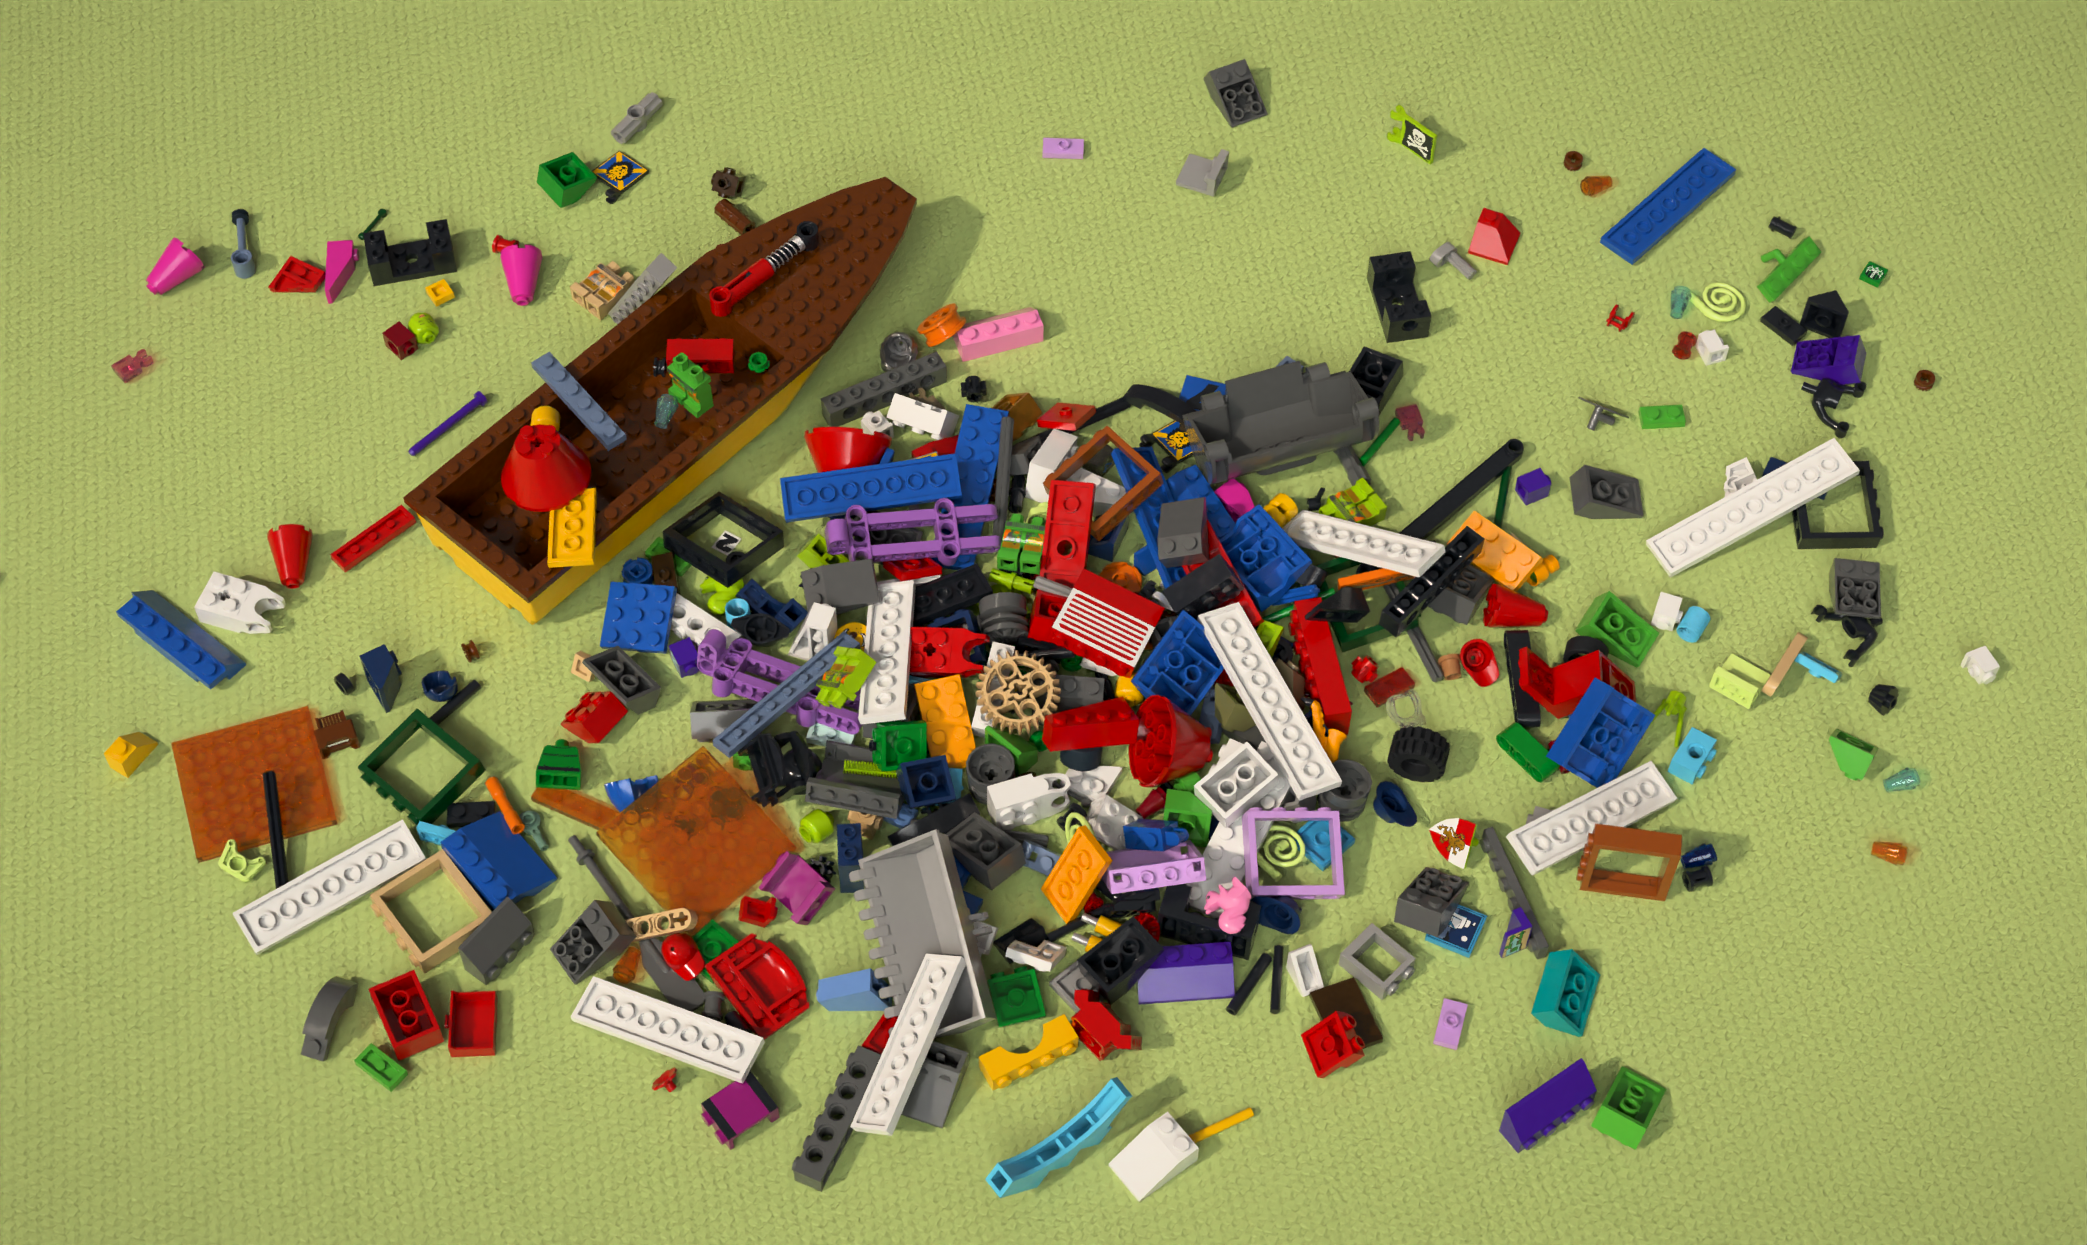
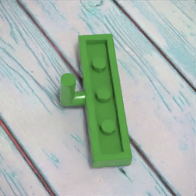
[1757,236,1821,303]

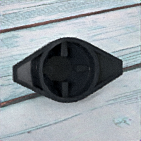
[731,613,790,647]

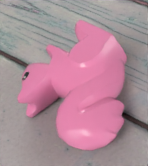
[1204,877,1252,934]

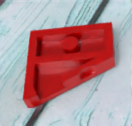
[268,256,326,292]

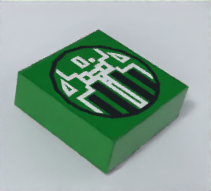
[1859,261,1888,288]

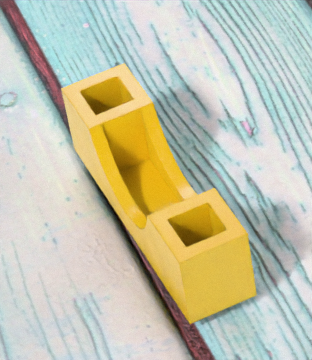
[979,1014,1079,1090]

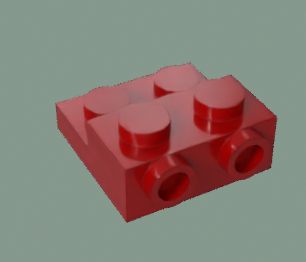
[1301,1011,1365,1078]

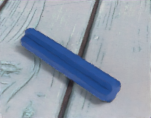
[1272,584,1320,606]

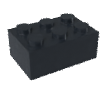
[1162,554,1245,620]

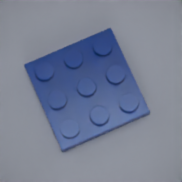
[600,582,677,654]

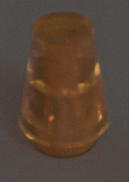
[1580,175,1612,196]
[1871,841,1908,866]
[613,947,641,984]

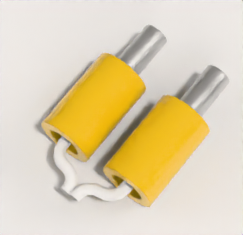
[1071,913,1122,952]

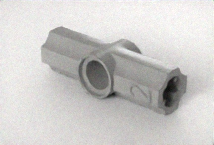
[611,92,663,144]

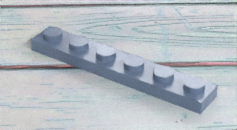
[531,352,627,451]

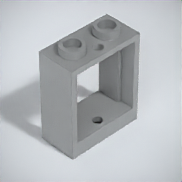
[1339,923,1416,1000]

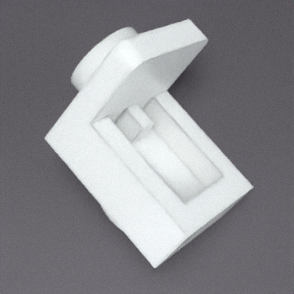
[973,921,998,958]

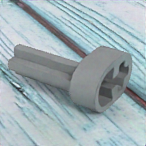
[1429,242,1477,280]

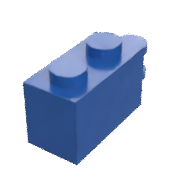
[1123,819,1189,852]

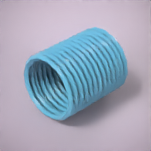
[725,598,750,634]
[1676,606,1711,643]

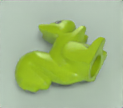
[700,576,745,615]

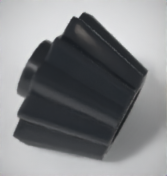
[1868,684,1899,716]

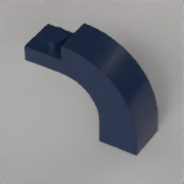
[736,579,808,633]

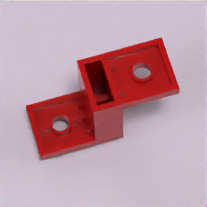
[1518,647,1636,719]

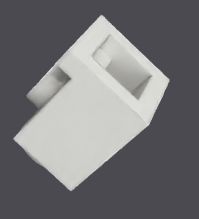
[1695,329,1729,366]
[861,411,894,438]
[1961,646,2000,684]

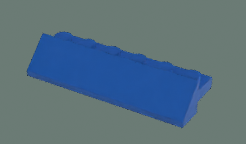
[116,590,246,690]

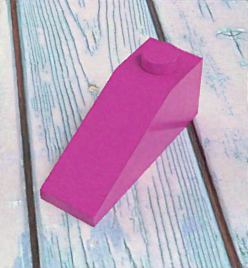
[325,240,359,304]
[1214,478,1255,524]

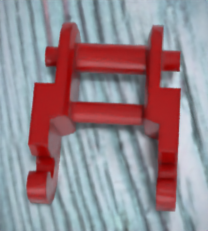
[1606,304,1635,332]

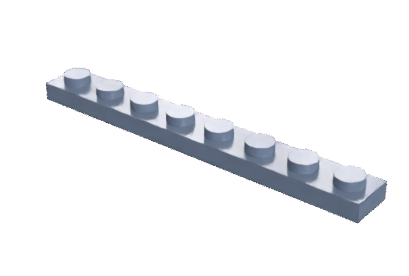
[712,631,860,758]

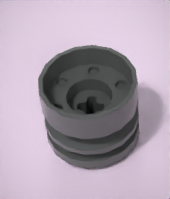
[979,592,1029,645]
[966,744,1016,805]
[1317,759,1372,822]

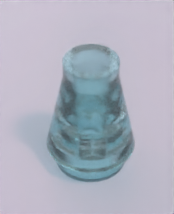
[1670,286,1692,319]
[654,394,679,429]
[1883,767,1920,793]

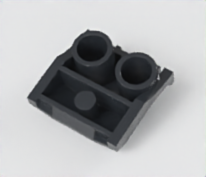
[1103,888,1160,918]

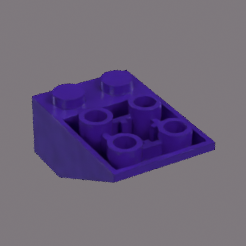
[1791,335,1866,385]

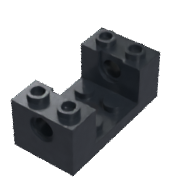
[363,219,457,286]
[1367,251,1431,343]
[1158,884,1261,960]

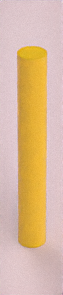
[1188,1107,1254,1143]

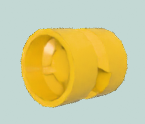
[1263,493,1298,528]

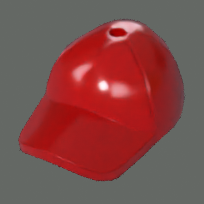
[1460,639,1499,687]
[661,932,705,981]

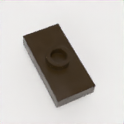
[651,552,681,595]

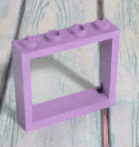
[1242,807,1345,900]
[1102,840,1206,894]

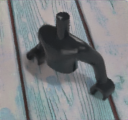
[1801,378,1866,438]
[1811,605,1883,667]

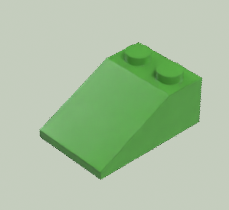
[1575,591,1659,668]
[1591,1066,1666,1150]

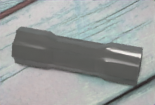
[1333,446,1372,486]

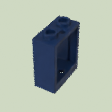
[927,609,988,667]
[837,823,864,893]

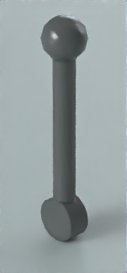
[1052,780,1091,808]

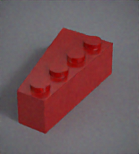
[1042,697,1139,752]

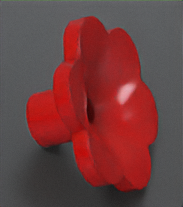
[652,1067,677,1092]

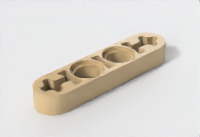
[1761,632,1808,697]
[625,908,698,942]

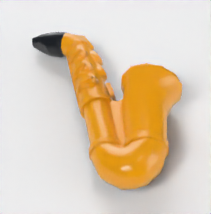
[1301,697,1347,763]

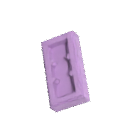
[1043,138,1084,159]
[1433,998,1468,1050]

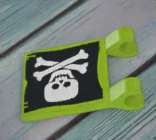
[1387,105,1437,165]

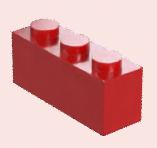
[666,338,735,374]

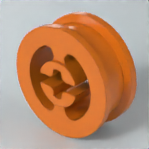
[917,303,967,347]

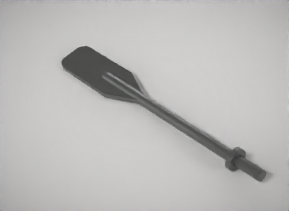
[568,835,705,1012]

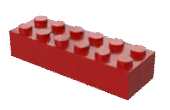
[1288,597,1352,735]

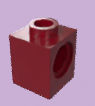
[382,321,418,360]

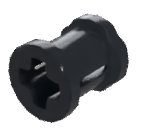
[1057,803,1087,831]
[1682,866,1713,892]

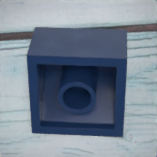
[359,644,402,713]
[896,755,956,809]

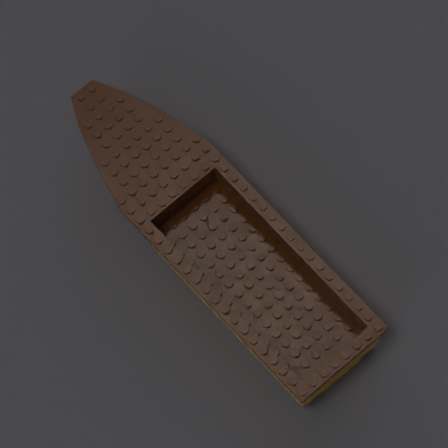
[403,177,917,625]

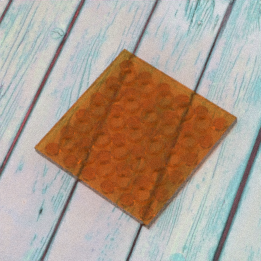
[171,706,338,863]
[596,746,797,937]

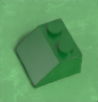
[537,152,597,208]

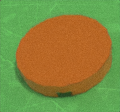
[1099,562,1142,594]

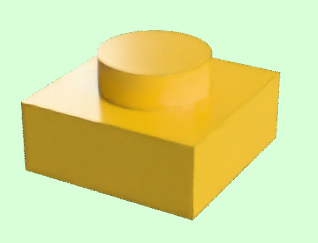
[425,279,455,307]

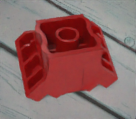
[1071,989,1142,1061]

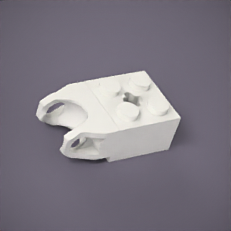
[194,572,286,634]
[987,773,1071,830]

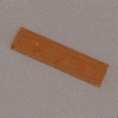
[531,788,624,837]

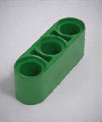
[1496,722,1560,783]

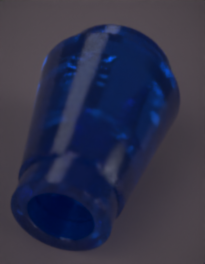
[1680,843,1717,869]

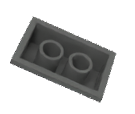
[582,646,661,715]
[1032,674,1104,725]
[690,699,762,742]
[458,897,534,985]

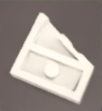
[1060,766,1122,802]

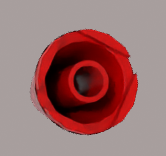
[267,524,313,589]
[1483,584,1548,628]

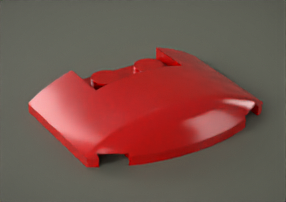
[705,933,809,1040]

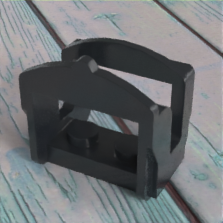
[738,731,813,807]

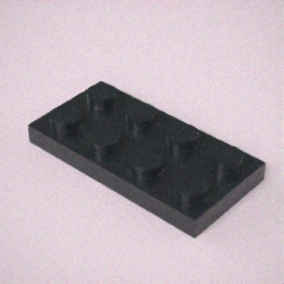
[913,563,993,627]

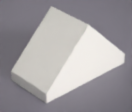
[1286,944,1324,997]

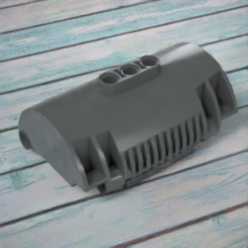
[1182,361,1379,485]

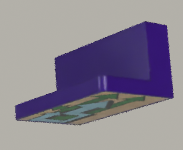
[1499,907,1532,958]

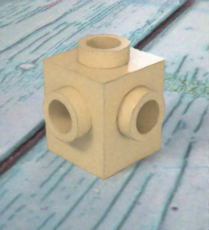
[848,810,883,840]

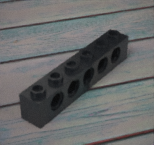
[1379,526,1485,638]

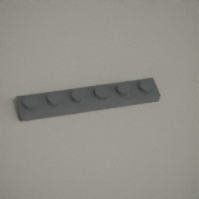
[1480,827,1549,960]

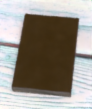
[1309,977,1383,1049]

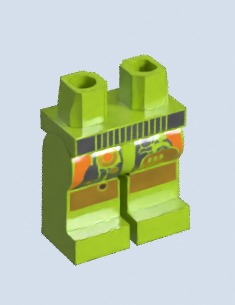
[1319,478,1387,526]
[815,646,877,709]

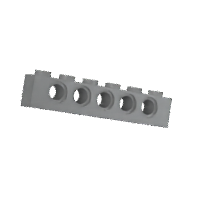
[608,253,677,324]

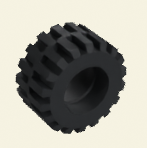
[1387,726,1450,782]

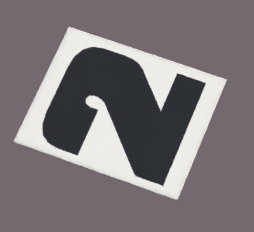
[711,530,741,556]

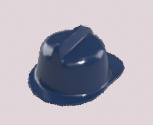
[1373,781,1417,827]
[1251,896,1302,934]

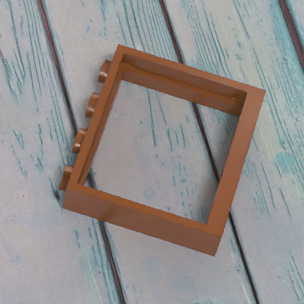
[1043,426,1164,541]
[1576,824,1682,901]

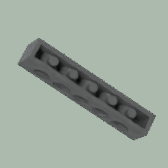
[821,352,947,427]
[792,1045,881,1192]

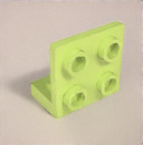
[1709,654,1771,709]

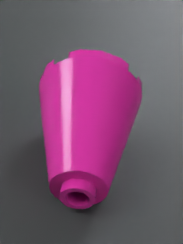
[146,237,205,295]
[500,245,543,306]

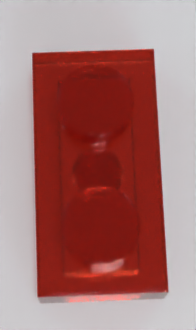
[1364,667,1415,708]

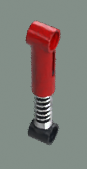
[709,221,819,317]

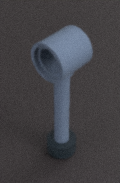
[231,209,256,279]

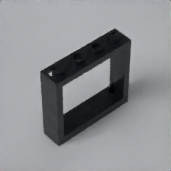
[1792,461,1884,549]
[663,492,784,588]

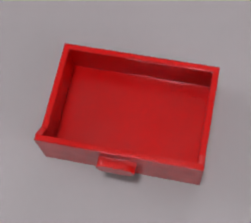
[445,991,498,1057]

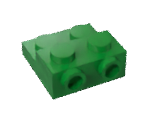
[872,720,927,772]
[987,966,1046,1028]

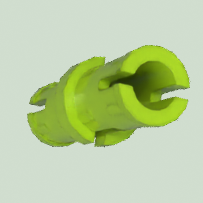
[989,568,1035,594]

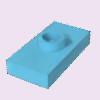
[1794,651,1842,683]
[416,821,455,846]

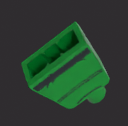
[536,739,581,790]

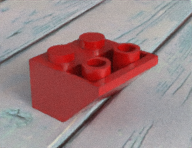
[561,691,628,743]

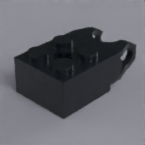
[1349,346,1403,415]

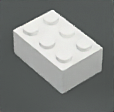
[1194,742,1279,828]

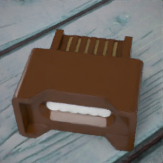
[314,710,361,759]

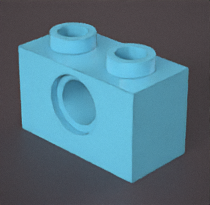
[1667,727,1717,784]

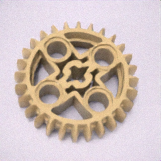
[976,650,1061,735]

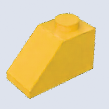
[104,732,158,778]

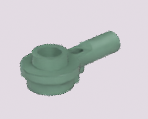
[519,811,549,851]

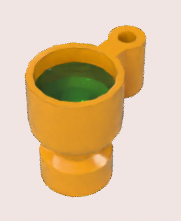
[1526,555,1560,586]

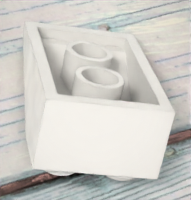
[1108,1112,1199,1202]

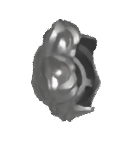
[880,332,918,371]

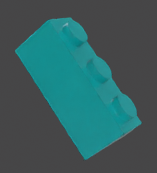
[1531,949,1600,1037]

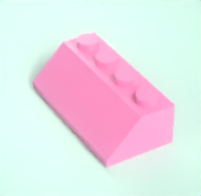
[953,307,1044,362]

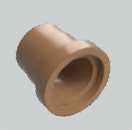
[1438,654,1461,680]

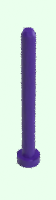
[408,391,488,456]

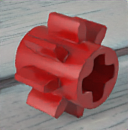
[1351,655,1379,683]

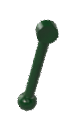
[358,209,387,240]

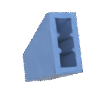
[816,968,892,1011]

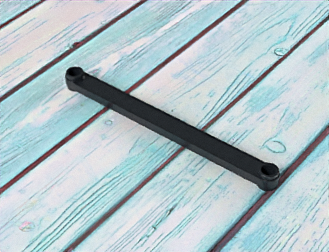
[1356,439,1524,574]

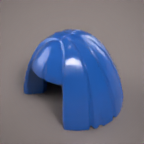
[604,775,658,819]

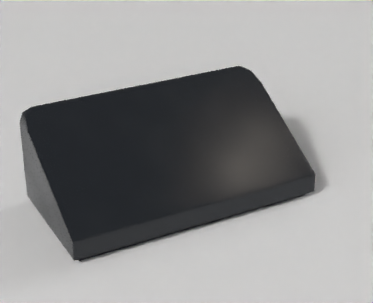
[993,918,1048,964]

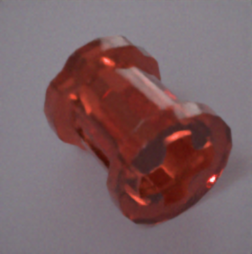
[1672,331,1697,360]

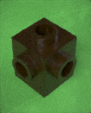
[711,167,746,198]

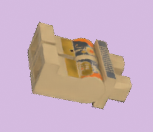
[570,261,635,320]

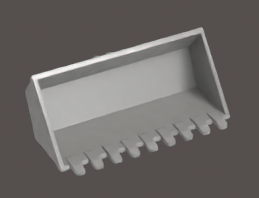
[849,829,996,1039]

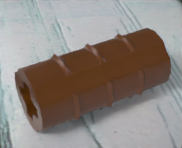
[714,199,756,235]

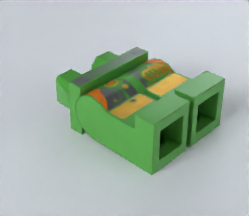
[667,352,714,418]
[997,513,1045,575]

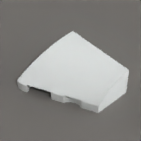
[1724,457,1757,498]

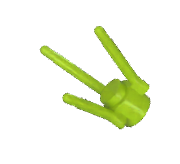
[1649,691,1687,748]

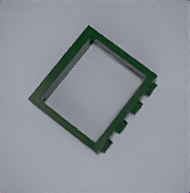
[1316,557,1421,653]
[358,709,486,825]

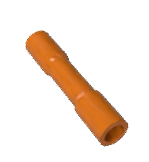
[485,777,525,834]

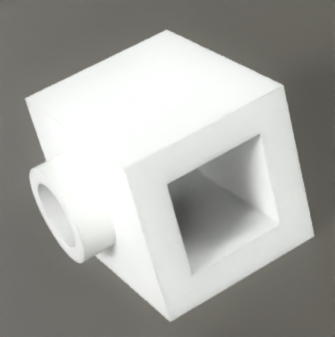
[1651,592,1683,631]

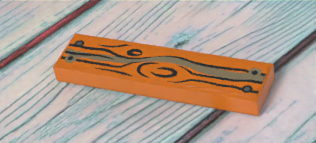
[1338,568,1416,590]

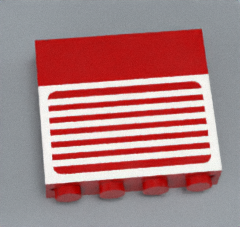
[1047,568,1165,678]

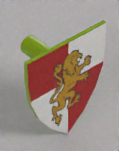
[1429,818,1479,869]

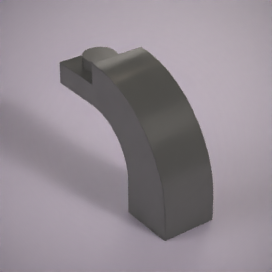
[301,976,358,1061]

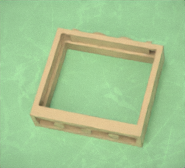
[370,849,492,974]

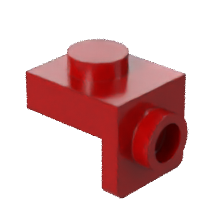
[738,896,778,928]

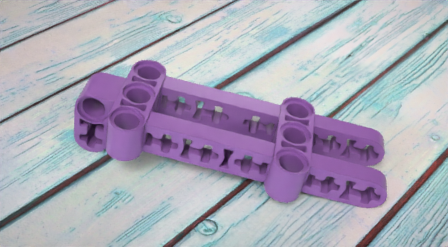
[825,498,1002,566]
[697,629,863,735]

